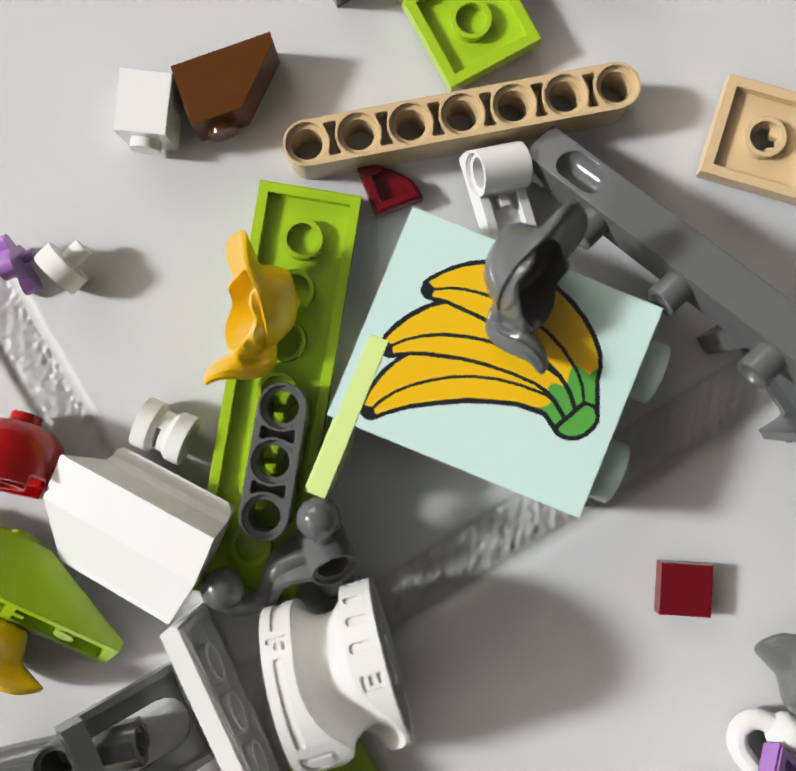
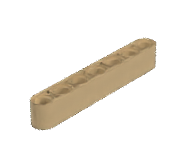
[283,62,641,180]

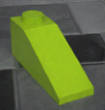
[0,526,124,664]

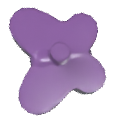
[0,234,43,295]

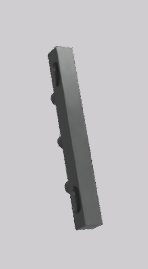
[528,125,796,388]

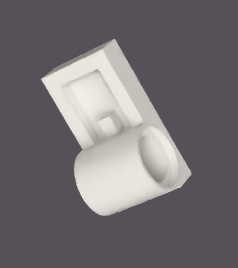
[459,141,537,240]

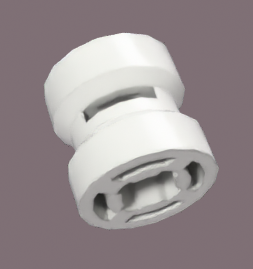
[129,398,201,465]

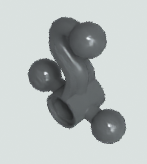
[201,497,359,616]

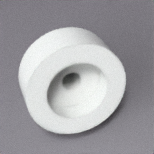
[33,240,92,294]

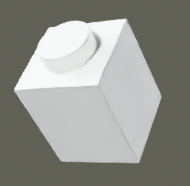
[113,67,184,155]

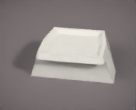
[43,447,235,624]

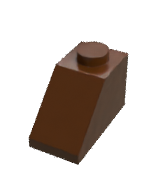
[170,32,280,142]

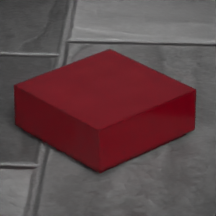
[654,560,714,618]

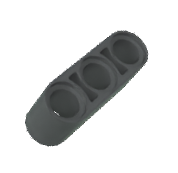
[239,383,312,541]

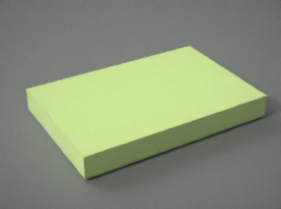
[305,334,389,499]

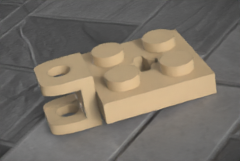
[695,74,796,205]

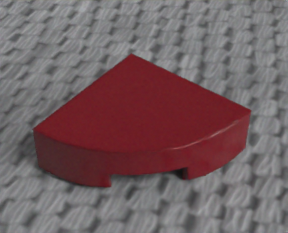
[357,165,423,219]

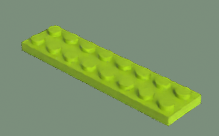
[194,180,363,605]

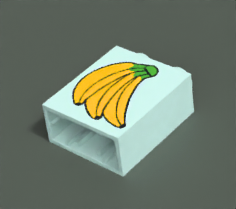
[327,206,670,518]

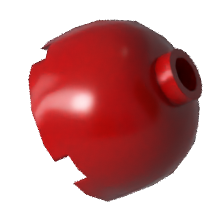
[0,410,65,499]

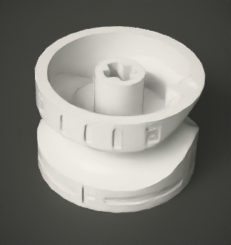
[259,577,414,771]

